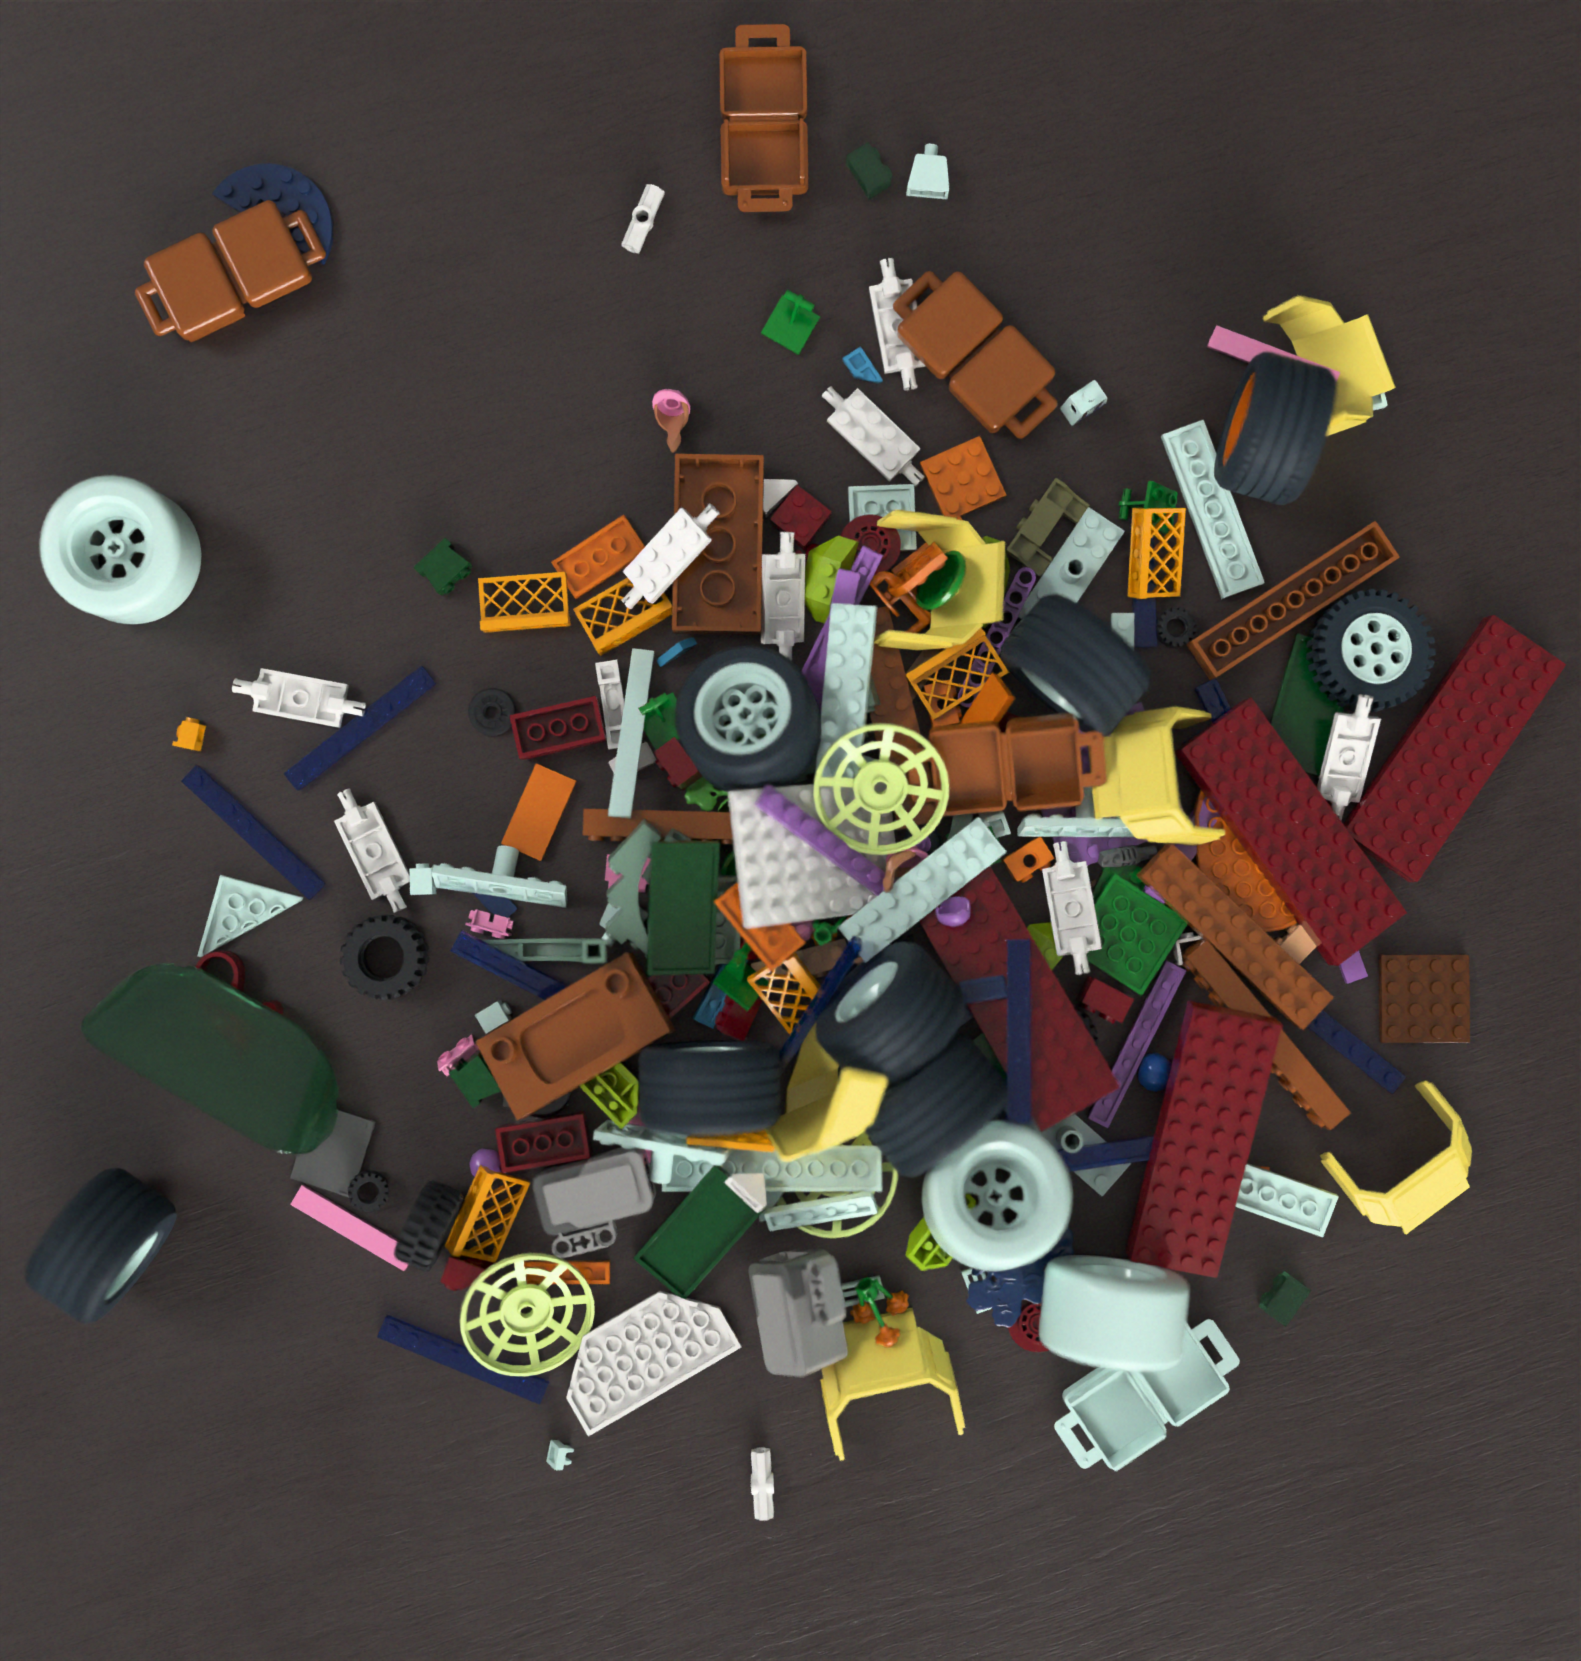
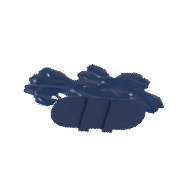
[966,1219,1074,1327]

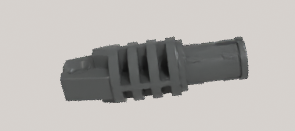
[1098,845,1158,867]

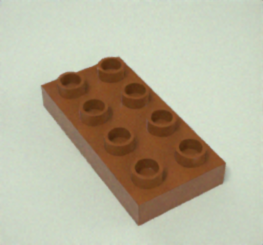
[672,454,764,635]

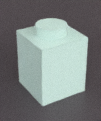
[409,864,436,895]
[475,1000,512,1034]

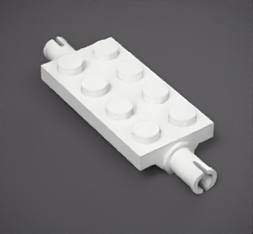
[869,258,925,391]
[822,386,925,487]
[621,504,720,609]
[761,532,805,660]
[232,668,366,728]
[1317,695,1381,822]
[334,789,410,913]
[1042,841,1102,975]

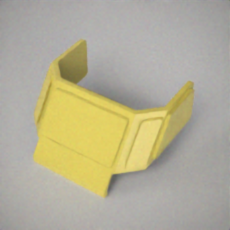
[1263,296,1396,436]
[874,510,1005,650]
[1088,706,1225,846]
[765,1018,887,1161]
[1320,1080,1472,1234]
[820,1308,965,1461]

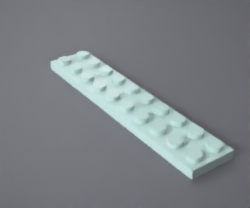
[662,1146,882,1192]

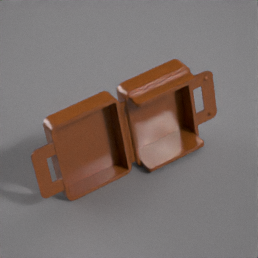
[719,24,808,212]
[135,200,326,342]
[893,271,1058,439]
[907,713,1107,816]

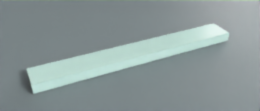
[608,648,654,819]

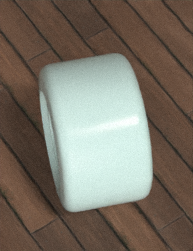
[40,476,201,624]
[922,1121,1072,1271]
[1039,1255,1189,1370]

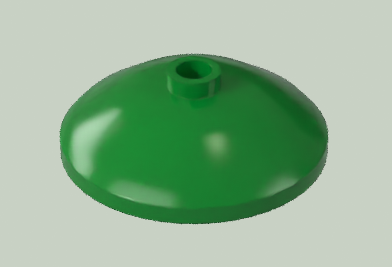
[916,551,966,610]

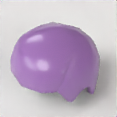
[936,897,970,927]
[469,1148,502,1181]

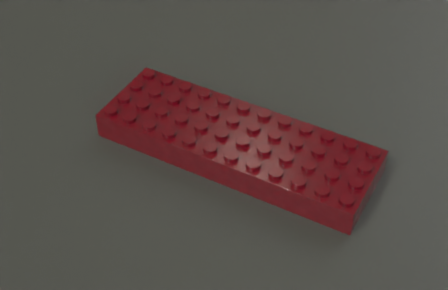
[1343,615,1566,882]
[1174,698,1407,966]
[919,865,1120,1132]
[1126,1001,1282,1278]

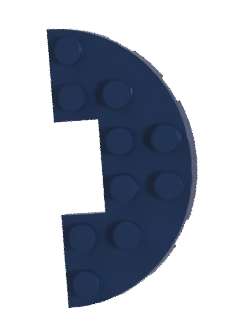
[212,164,334,265]

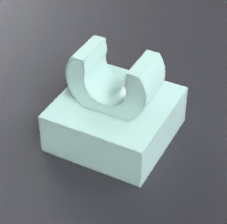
[546,1440,574,1470]

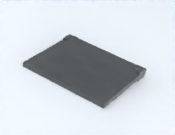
[290,1102,376,1198]

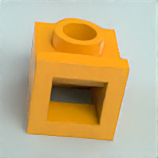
[172,717,206,751]

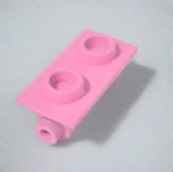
[466,909,514,939]
[437,1034,479,1076]

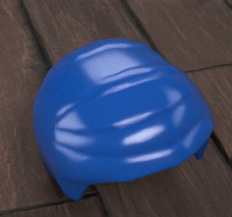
[1138,1053,1172,1092]

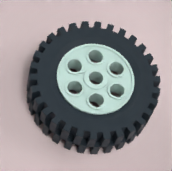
[1306,589,1435,712]

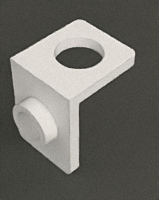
[1173,932,1203,965]

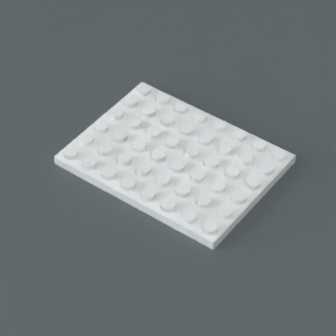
[728,782,900,928]

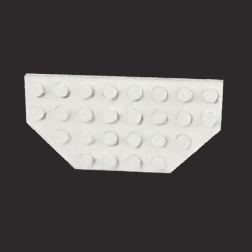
[566,1291,742,1436]

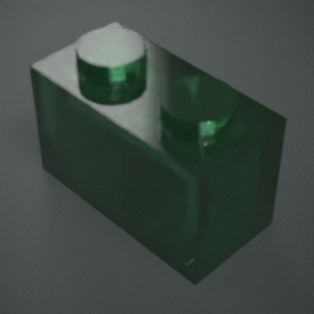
[846,142,892,200]
[1259,1271,1311,1327]

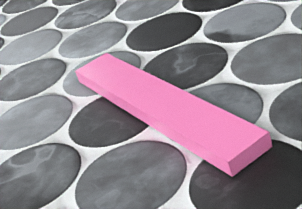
[1207,325,1340,381]
[290,1184,408,1271]

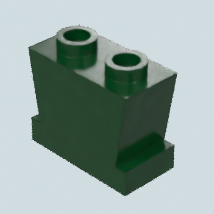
[413,538,473,596]
[448,1050,501,1108]

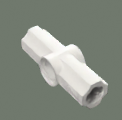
[622,184,664,253]
[751,1447,774,1521]

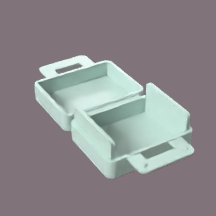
[1054,1319,1239,1471]

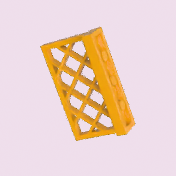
[1127,508,1186,599]
[478,572,571,632]
[573,578,672,656]
[906,628,1009,720]
[747,952,829,1042]
[686,1129,775,1152]
[445,1165,530,1263]

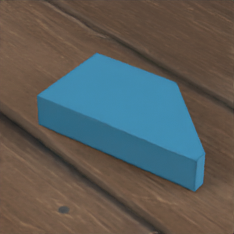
[842,346,883,383]
[656,637,697,667]

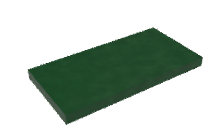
[1270,633,1358,777]
[647,841,719,975]
[633,1165,767,1299]

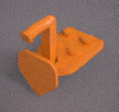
[870,542,948,634]

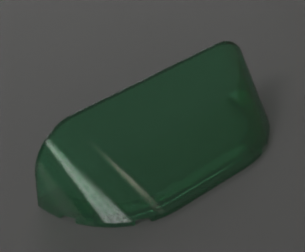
[81,963,339,1155]

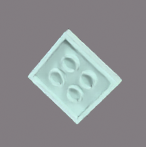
[848,484,917,553]

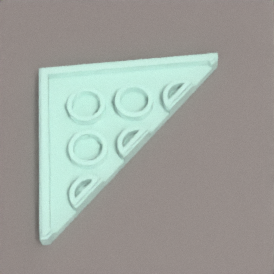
[197,875,303,957]

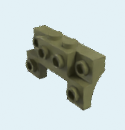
[1005,478,1090,578]

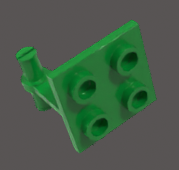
[761,289,820,355]
[1118,481,1178,534]
[638,692,679,750]
[713,943,768,1011]

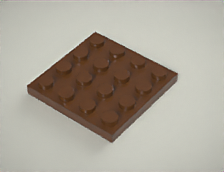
[1379,954,1470,1043]

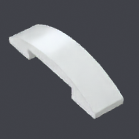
[595,660,625,750]

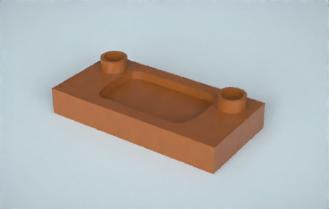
[475,952,676,1120]

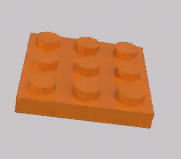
[920,436,1006,518]

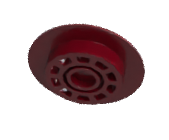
[841,514,901,575]
[1008,1299,1050,1352]

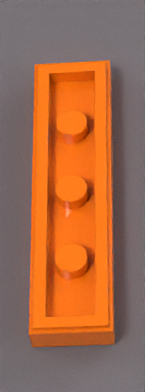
[523,1260,610,1284]

